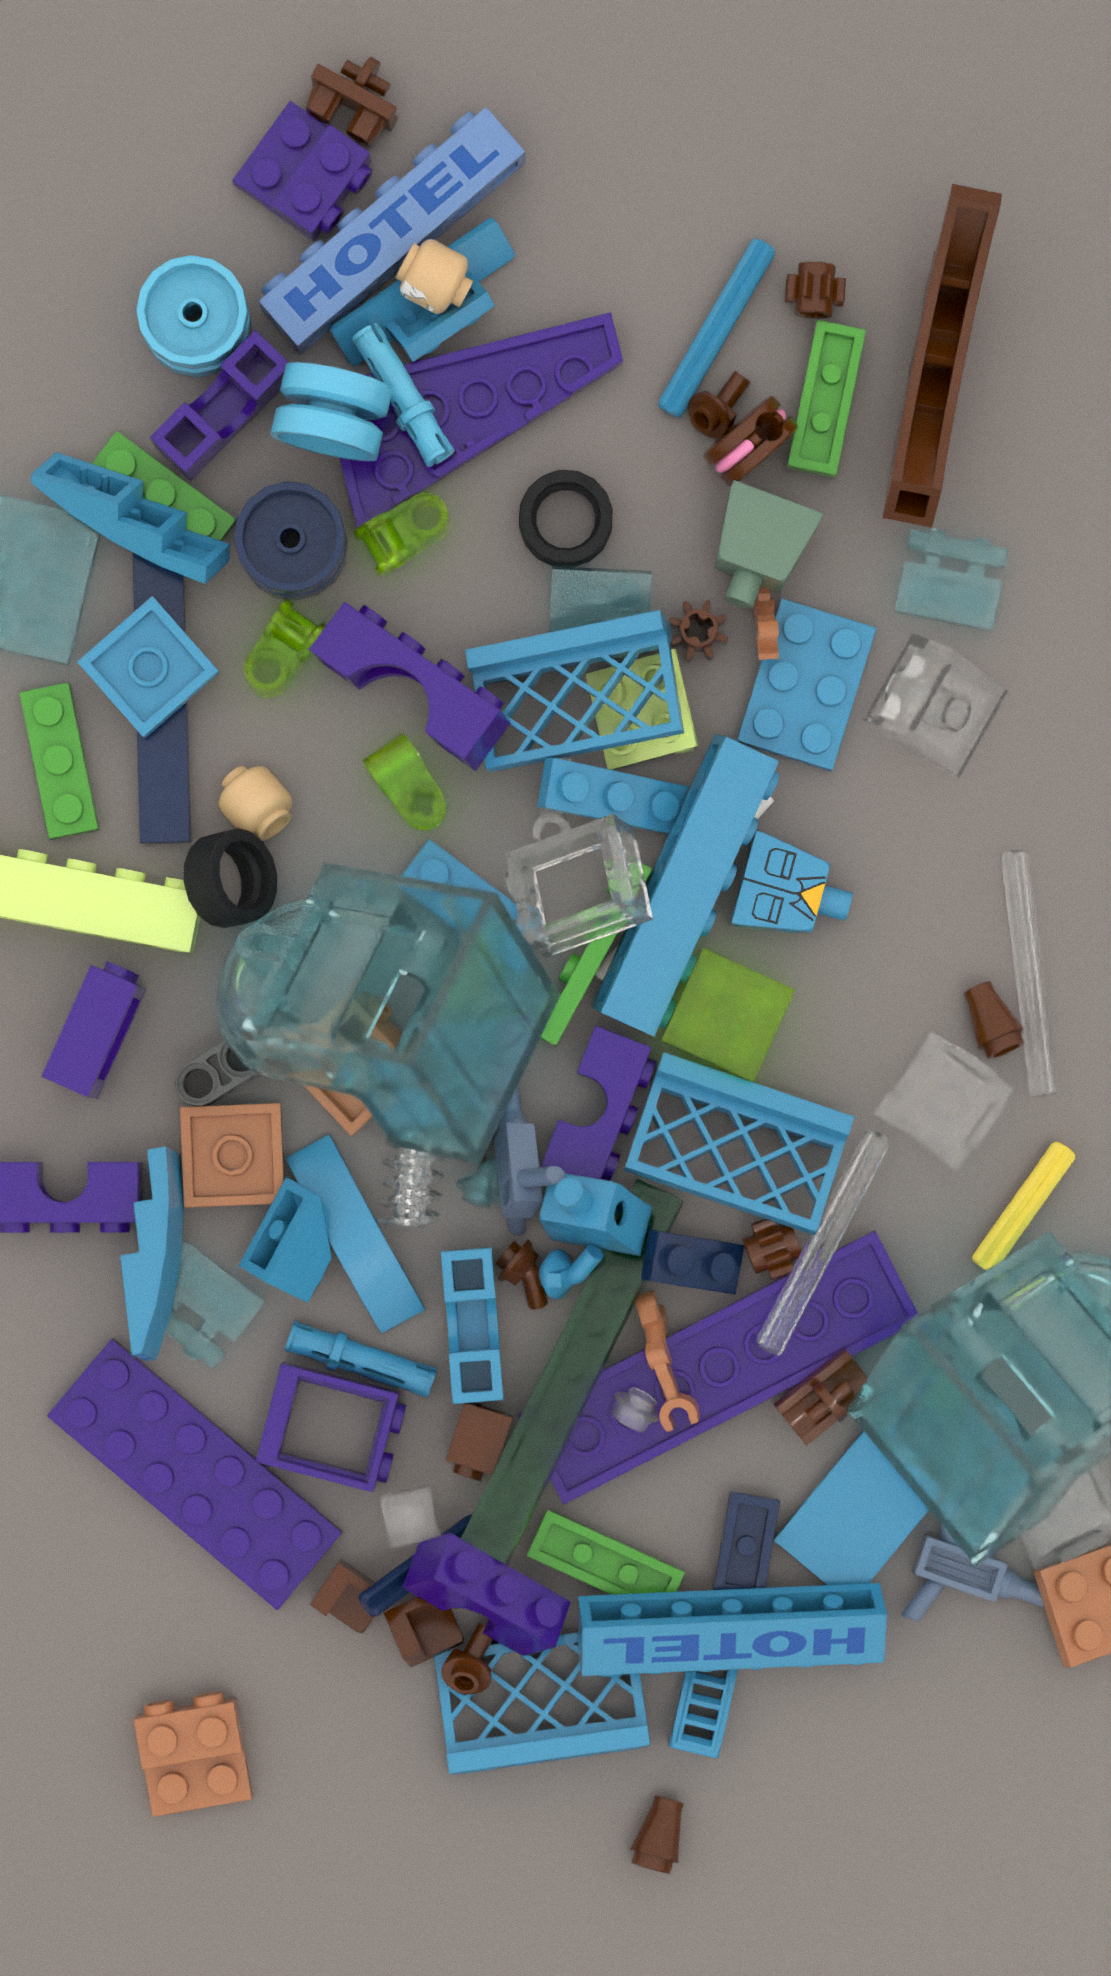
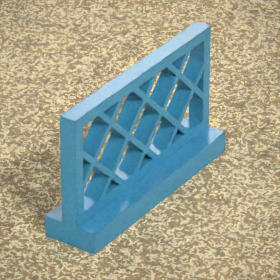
[465,610,684,772]
[624,1052,854,1235]
[434,1633,650,1776]

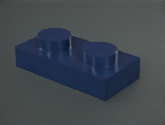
[640,1229,744,1295]
[713,1491,780,1590]

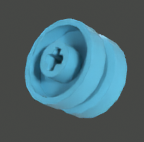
[136,255,252,378]
[270,362,393,461]

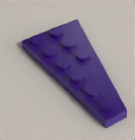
[339,312,623,532]

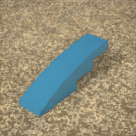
[31,452,230,584]
[120,1146,184,1361]

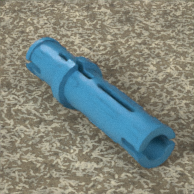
[284,1320,437,1398]

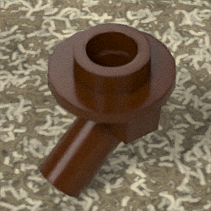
[688,371,751,438]
[495,1239,548,1309]
[441,1623,493,1694]

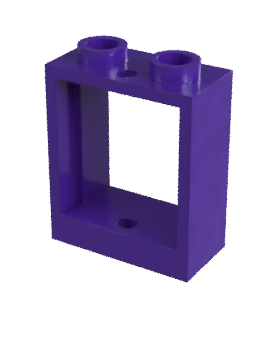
[41,961,146,1099]
[256,1362,407,1492]

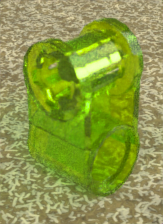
[353,492,451,577]
[244,599,326,698]
[362,733,446,831]

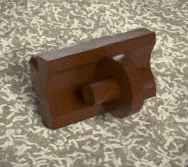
[306,57,398,148]
[773,1348,877,1446]

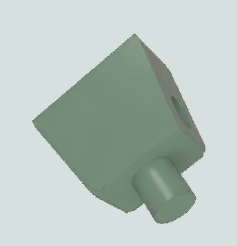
[715,480,823,609]

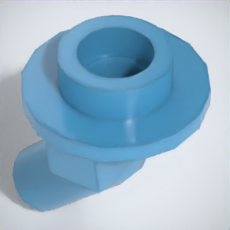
[539,1244,604,1299]

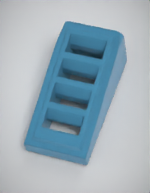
[668,1669,738,1759]

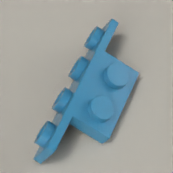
[330,218,515,366]

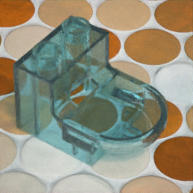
[216,863,560,1164]
[847,1231,1111,1566]

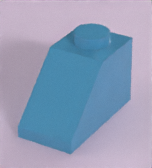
[239,1177,332,1303]

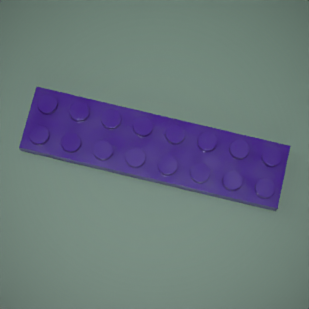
[517,1231,921,1505]

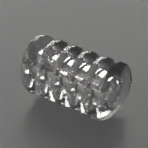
[376,1122,448,1227]

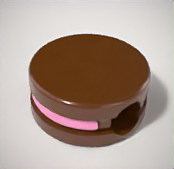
[703,396,798,486]

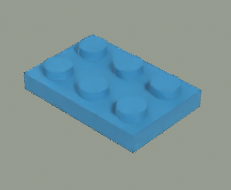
[737,598,876,772]

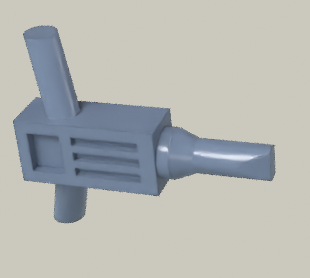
[494,1070,565,1235]
[901,1495,1045,1622]

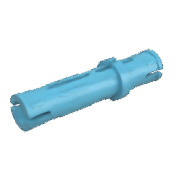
[352,323,455,467]

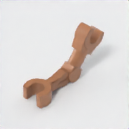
[753,587,779,660]
[635,1290,700,1432]

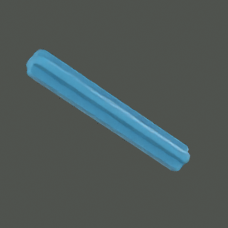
[658,238,775,418]

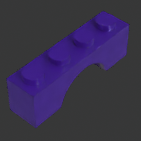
[309,602,511,771]

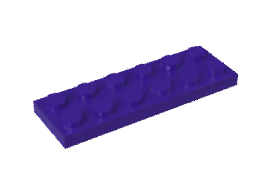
[47,1338,343,1610]

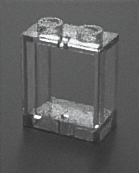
[505,814,653,958]

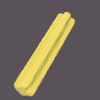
[972,1141,1076,1273]

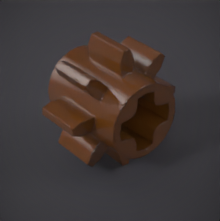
[785,262,846,319]
[668,600,728,662]
[743,1219,803,1280]

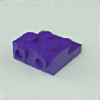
[232,100,373,241]

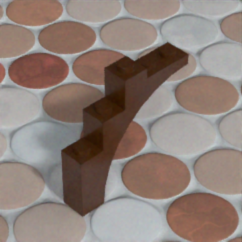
[883,184,1002,528]

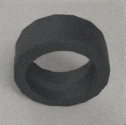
[519,470,613,568]
[184,828,277,928]

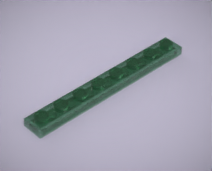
[461,1179,684,1565]

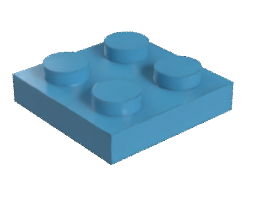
[77,596,220,739]

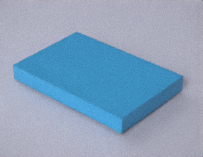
[774,1423,947,1585]

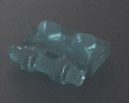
[894,528,1008,632]
[165,1240,266,1369]

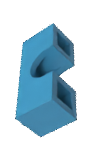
[441,1247,504,1404]

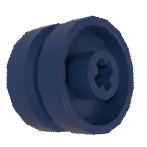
[234,481,348,601]

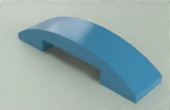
[286,1134,425,1334]

